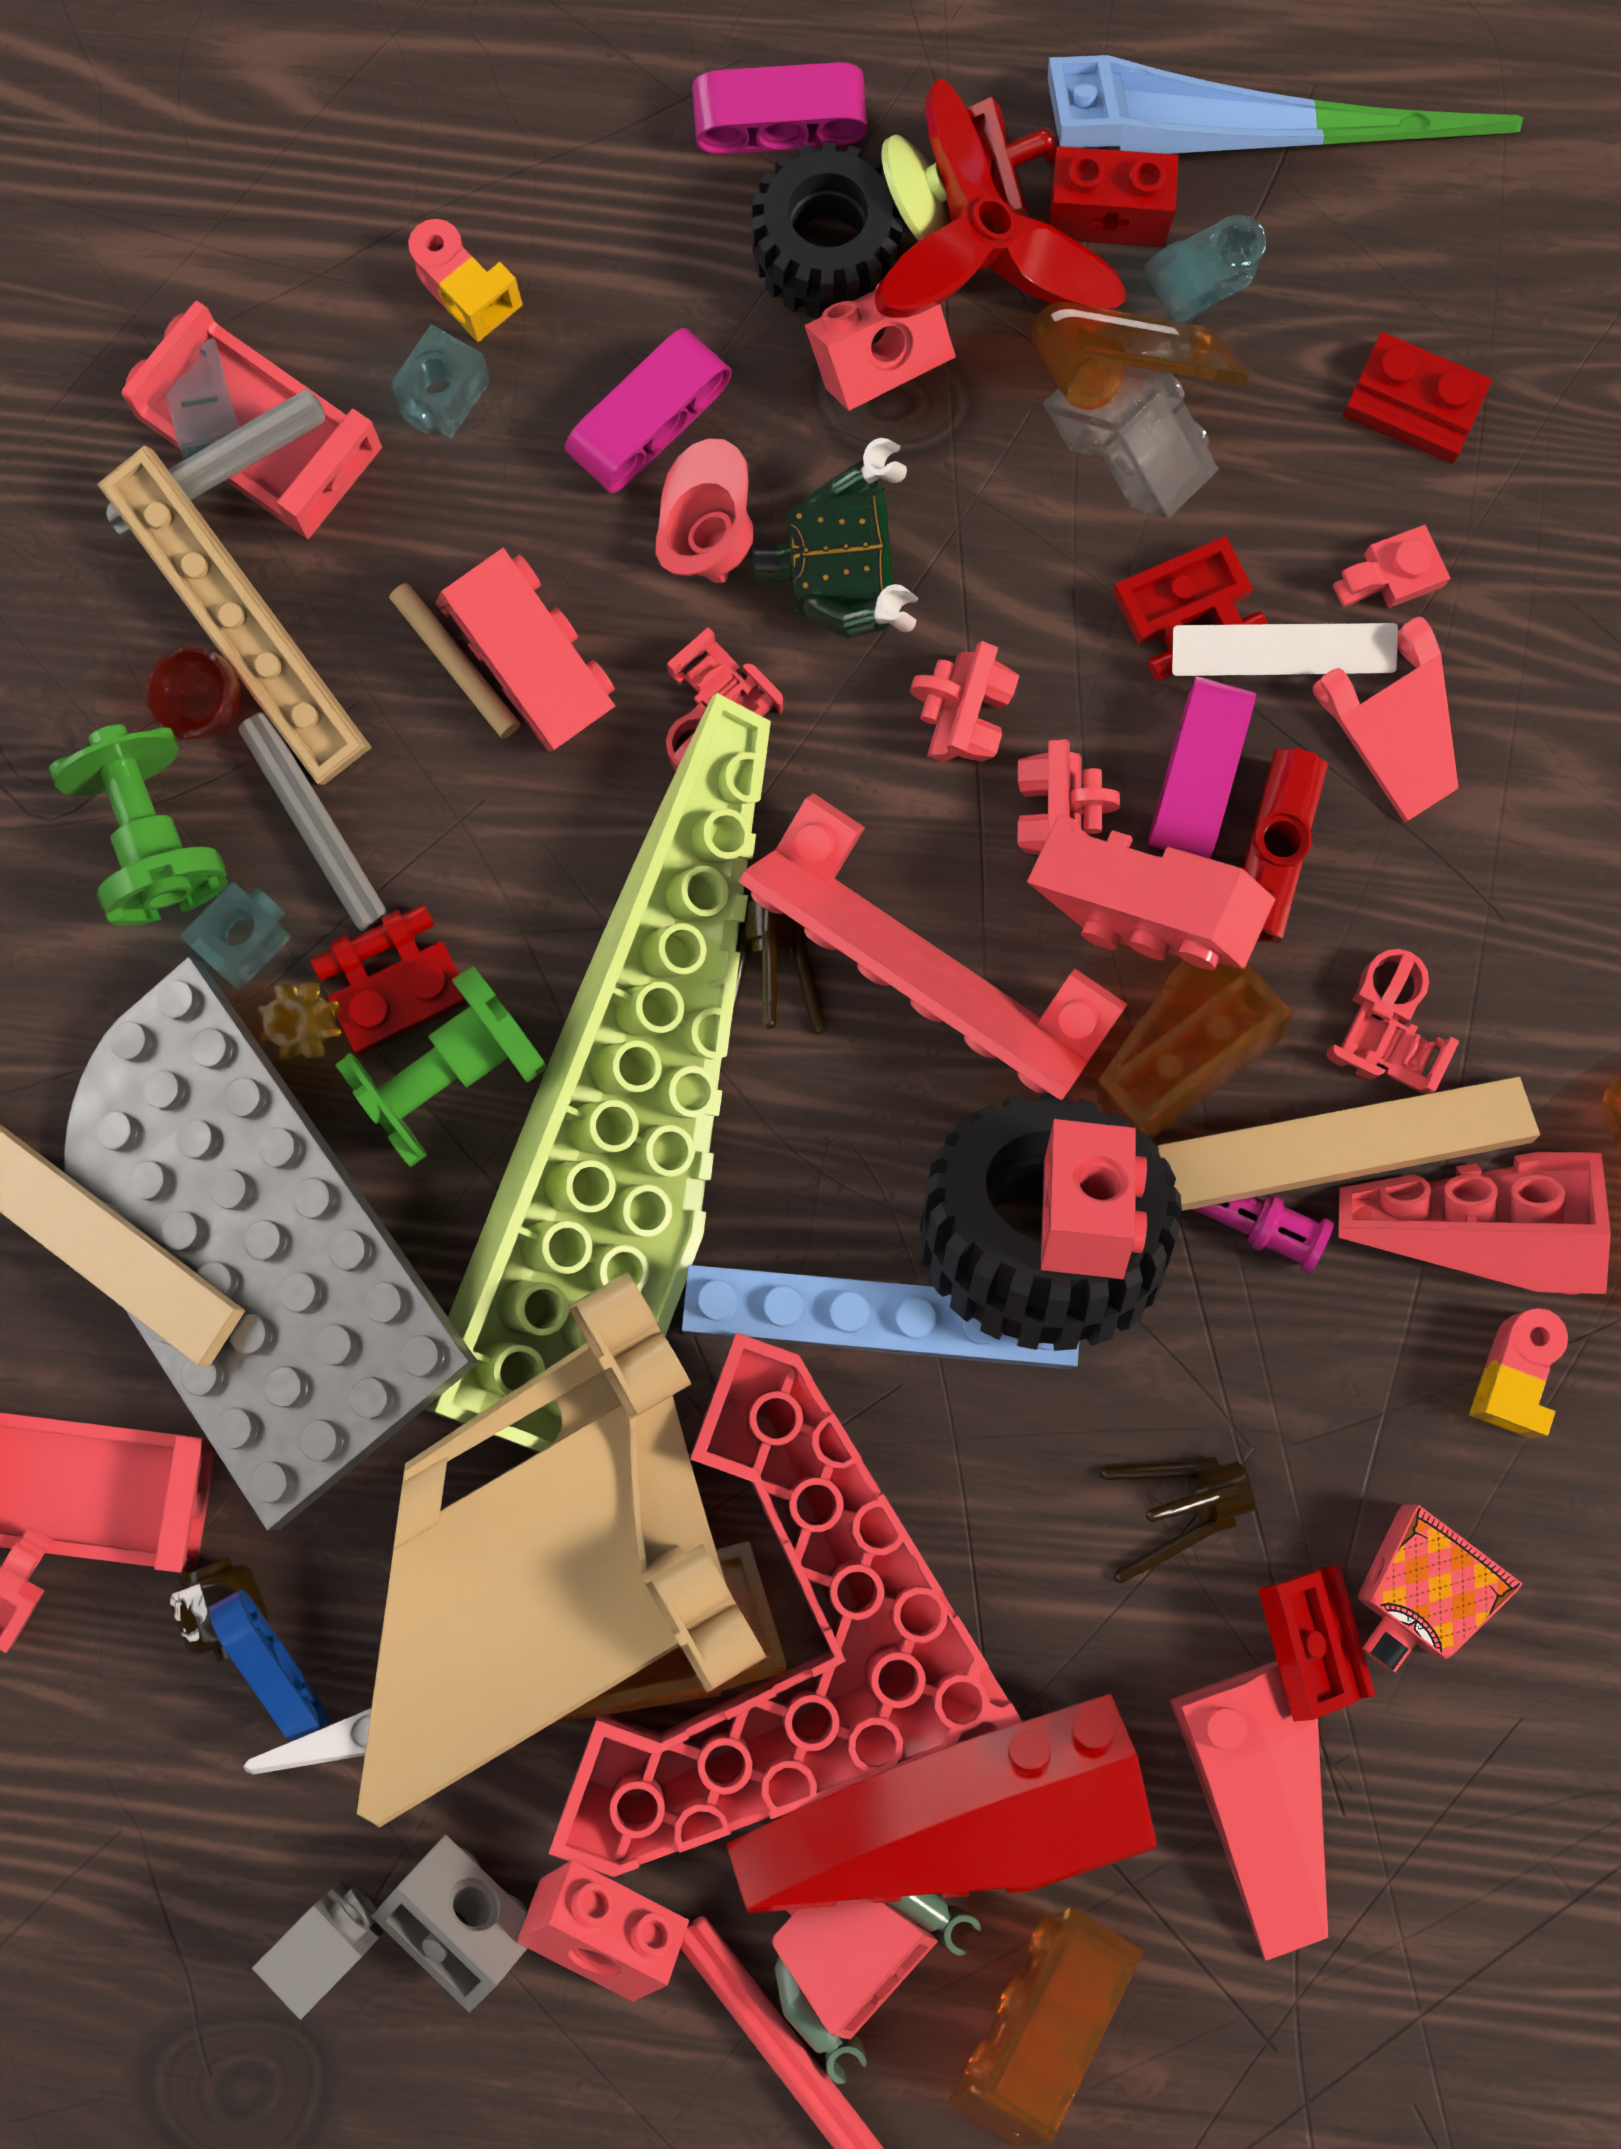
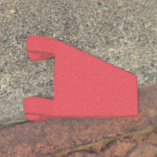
[1313,617,1459,823]

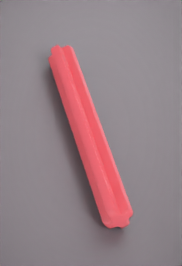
[680,1916,884,2149]

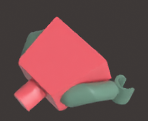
[772,1894,981,2084]

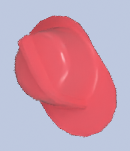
[655,438,753,584]

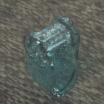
[1143,214,1266,324]

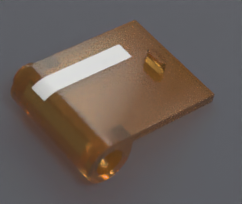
[1031,302,1249,410]

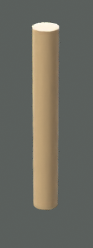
[389,583,521,739]

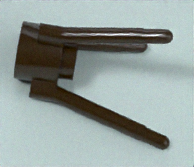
[732,900,825,1035]
[1100,1456,1254,1583]

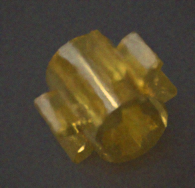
[258,982,341,1060]

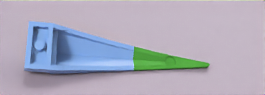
[1047,55,1524,154]

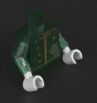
[752,438,918,639]

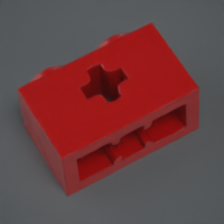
[1047,146,1178,248]

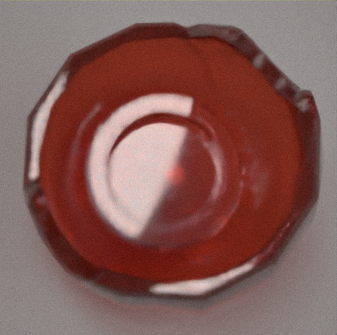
[146,645,242,741]

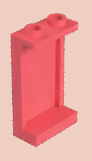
[121,301,382,540]
[0,1412,216,1573]

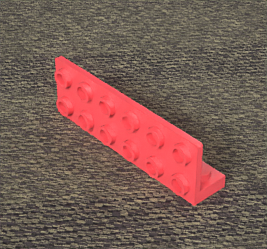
[739,793,1127,1100]

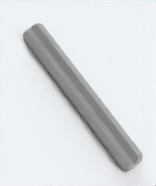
[106,390,325,537]
[239,712,388,931]

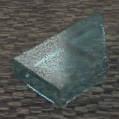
[166,338,239,460]

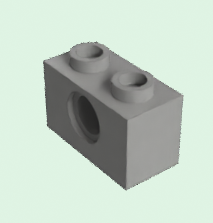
[371,1834,528,2013]
[252,1883,385,2020]

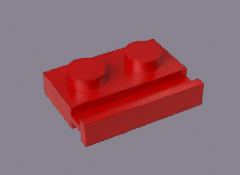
[1342,331,1493,464]
[1258,1565,1375,1722]

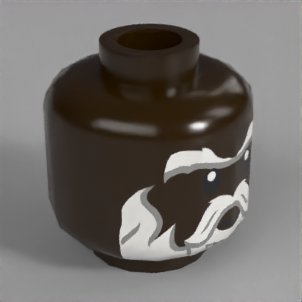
[170,1557,268,1662]

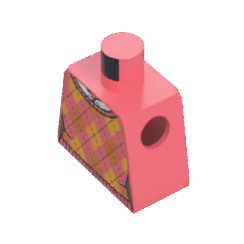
[1358,1504,1523,1673]

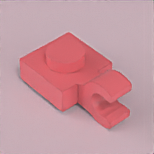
[1333,525,1451,608]
[0,1526,53,1653]

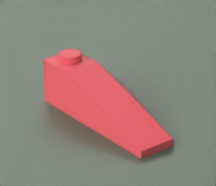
[1339,1152,1611,1295]
[1170,1661,1328,1961]

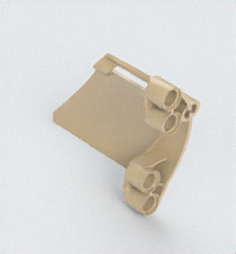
[357,1272,766,1827]

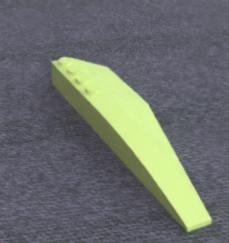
[424,693,771,1452]

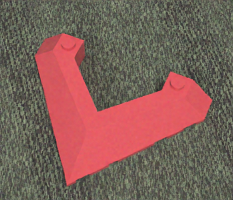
[549,1332,1023,1877]

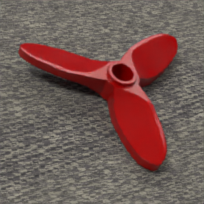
[875,79,1127,318]

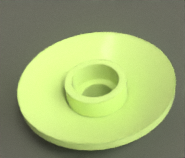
[881,135,951,241]

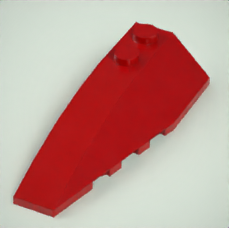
[726,1694,1157,1913]

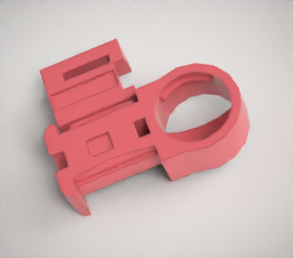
[666,627,783,772]
[1327,949,1459,1095]

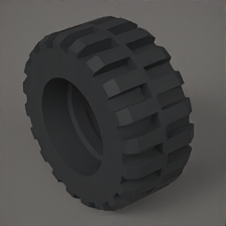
[919,1093,1182,1351]

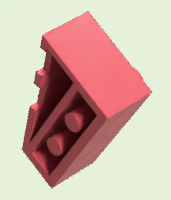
[435,548,615,752]
[1027,814,1275,970]

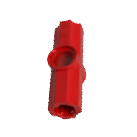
[1243,748,1329,943]

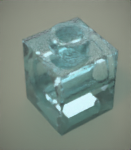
[391,324,490,439]
[179,881,292,991]

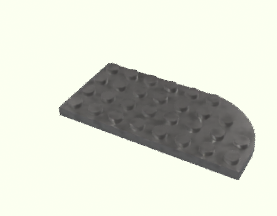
[64,957,479,1530]

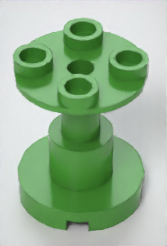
[49,724,228,926]
[335,965,548,1167]

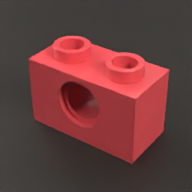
[804,283,956,411]
[1041,1119,1147,1279]
[516,1860,689,2002]

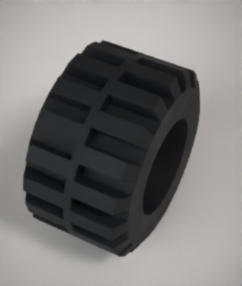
[752,142,905,319]

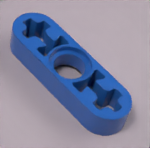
[209,1589,331,1743]

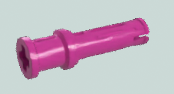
[1191,1195,1334,1275]

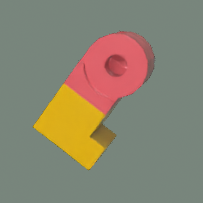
[408,219,523,343]
[1469,1308,1568,1439]

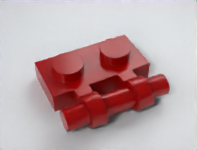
[1112,536,1268,682]
[310,904,468,1057]

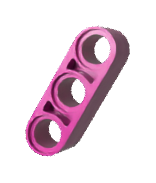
[692,62,868,155]
[564,328,732,493]
[1147,676,1256,859]

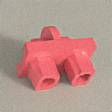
[910,641,1019,763]
[1017,739,1120,855]

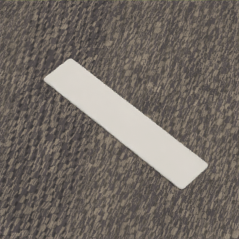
[1172,623,1398,676]

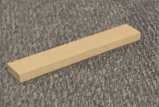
[97,445,372,785]
[1156,1077,1540,1211]
[0,1124,245,1367]

